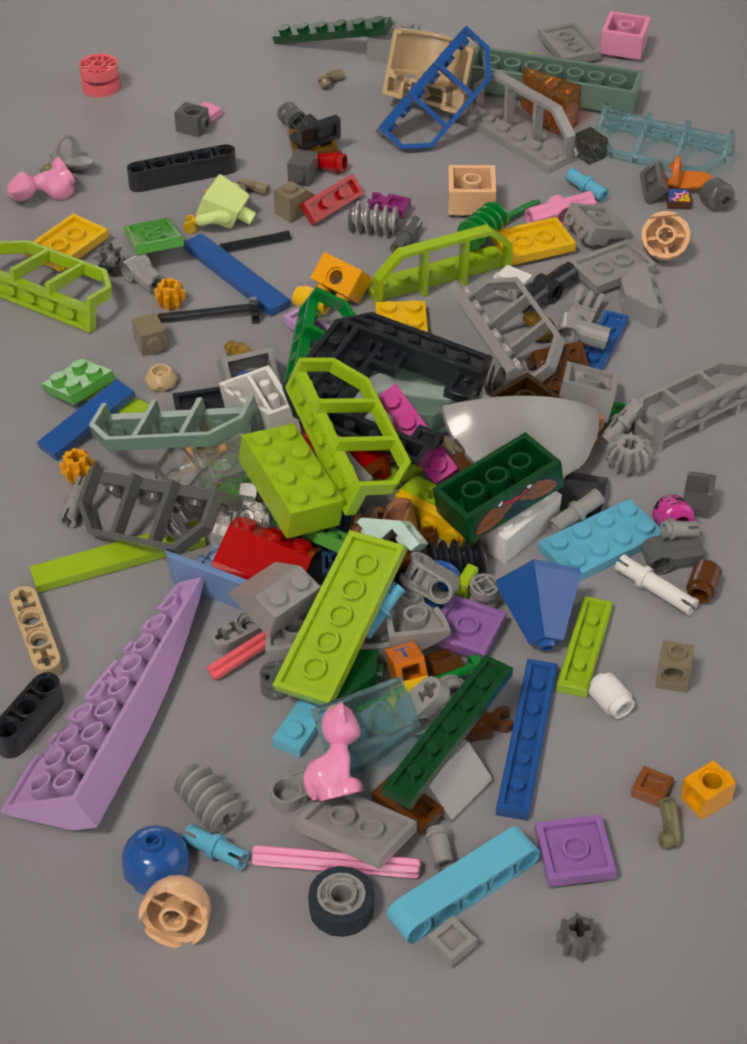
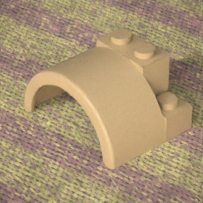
[382,28,477,115]

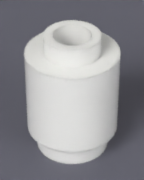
[589,673,635,719]

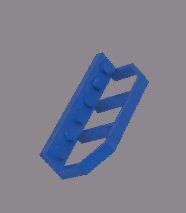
[375,25,491,150]

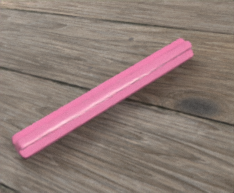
[252,845,420,878]

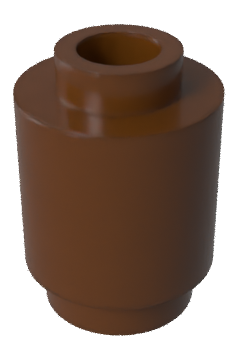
[686,560,722,604]

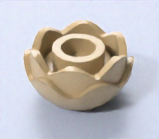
[145,364,178,393]

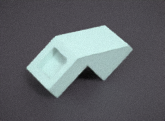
[357,518,428,551]

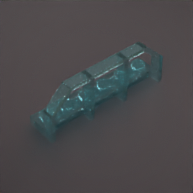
[595,102,735,173]

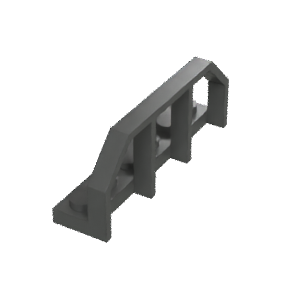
[77,466,243,554]

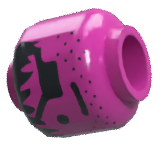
[652,494,695,527]

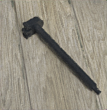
[158,297,260,324]

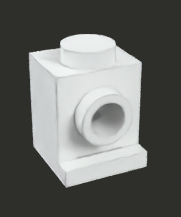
[493,265,532,302]

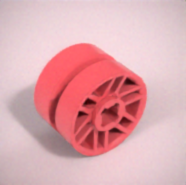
[79,53,121,97]

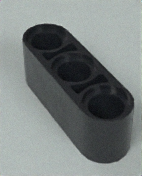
[0,672,64,759]

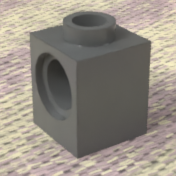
[174,102,211,138]

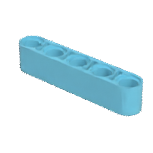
[386,826,541,944]

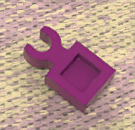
[367,192,411,219]

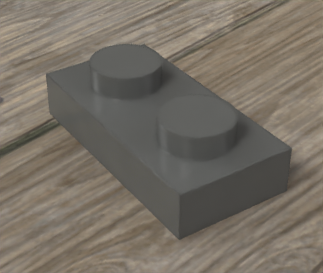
[640,160,668,204]

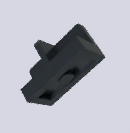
[290,113,341,150]

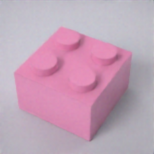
[600,11,651,60]

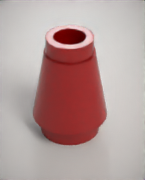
[318,151,348,174]

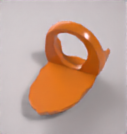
[667,155,713,191]

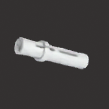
[615,554,699,616]

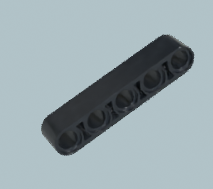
[127,144,237,192]

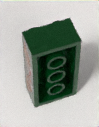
[432,432,564,544]

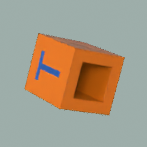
[384,641,428,684]

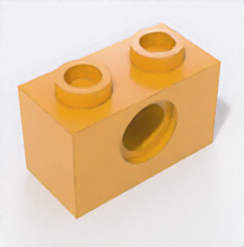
[310,252,372,304]

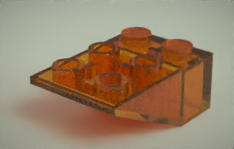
[520,66,582,135]

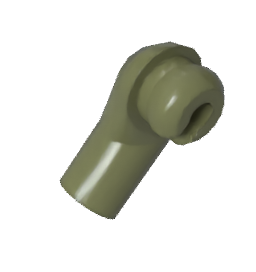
[657,797,682,850]

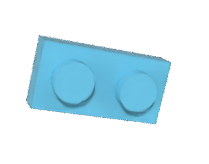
[272,699,328,758]

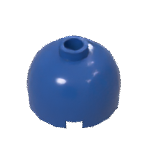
[122,825,191,895]

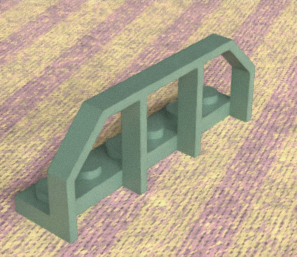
[89,395,264,451]

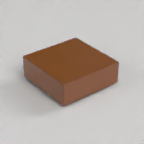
[631,766,674,808]

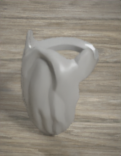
[49,134,95,171]

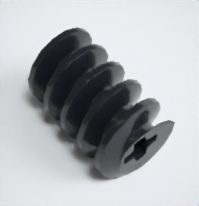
[426,538,488,575]

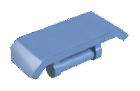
[165,550,247,611]

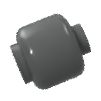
[699,177,735,212]

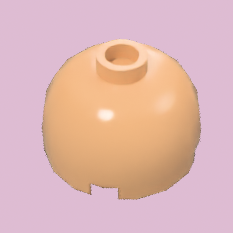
[641,211,690,261]
[138,875,211,948]

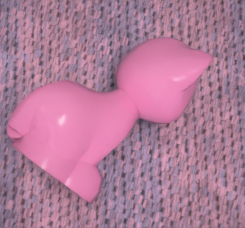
[7,157,76,202]
[303,702,364,802]

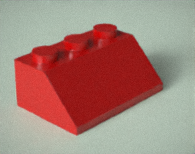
[211,516,318,580]

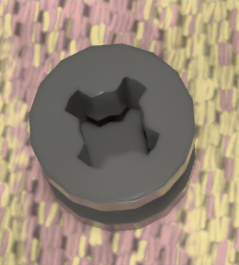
[259,661,288,701]

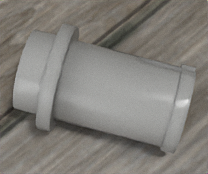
[660,518,700,541]
[424,825,455,871]

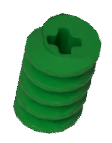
[457,201,509,250]

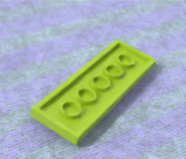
[272,530,407,708]

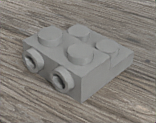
[564,203,632,247]

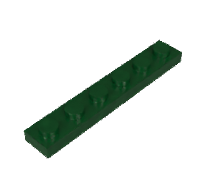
[272,16,393,44]
[382,654,513,810]

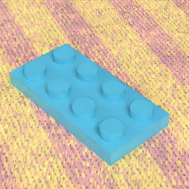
[538,498,662,582]

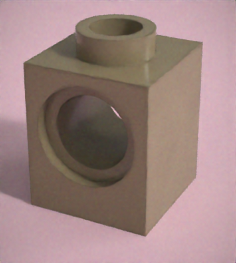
[655,640,694,693]

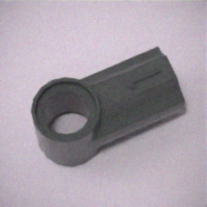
[641,536,704,575]

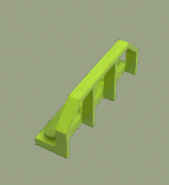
[366,224,513,304]
[0,240,112,333]
[285,358,411,515]

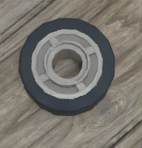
[308,866,374,937]

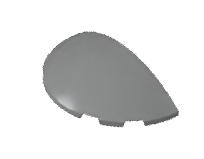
[441,396,599,479]
[265,585,451,663]

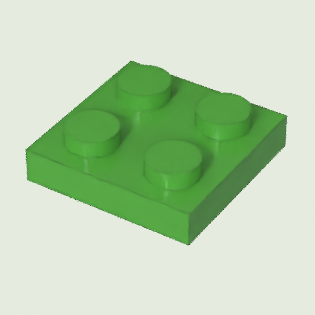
[42,358,115,405]

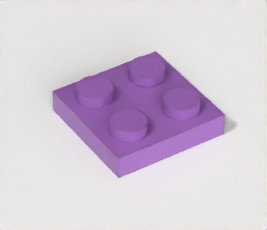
[434,594,507,659]
[534,814,617,887]

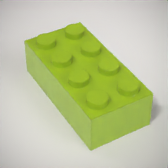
[238,423,345,539]

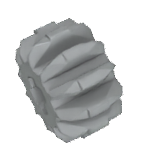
[605,432,653,476]

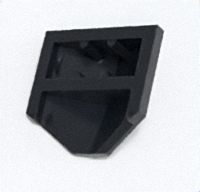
[556,472,608,518]

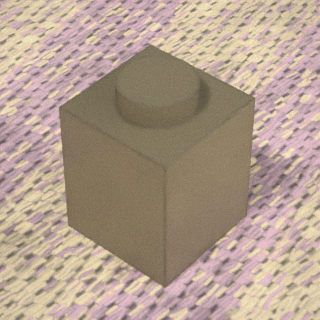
[132,313,167,356]

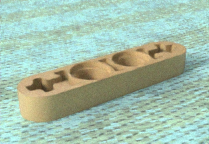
[10,586,62,676]

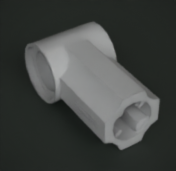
[120,254,166,294]
[558,312,611,350]

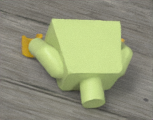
[183,174,256,234]

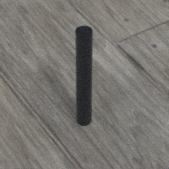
[219,230,291,252]

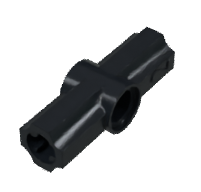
[516,261,579,314]

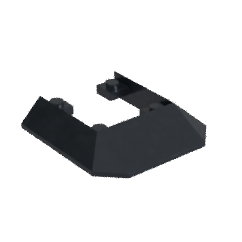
[282,312,493,468]

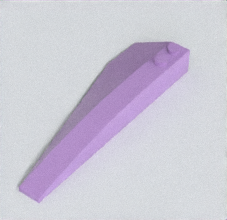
[0,577,205,831]

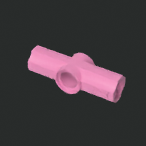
[525,191,596,225]

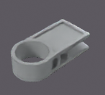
[270,766,315,813]

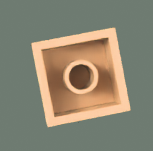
[448,165,496,216]

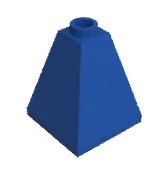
[496,559,581,651]

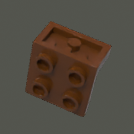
[526,341,589,395]

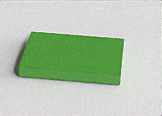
[123,218,184,255]

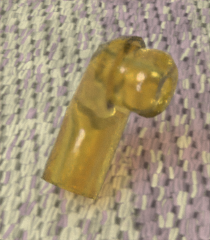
[224,340,254,356]

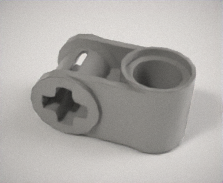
[399,552,460,604]

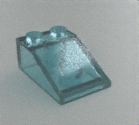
[311,676,422,775]

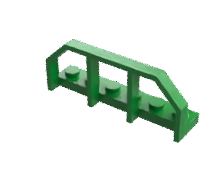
[283,286,356,384]

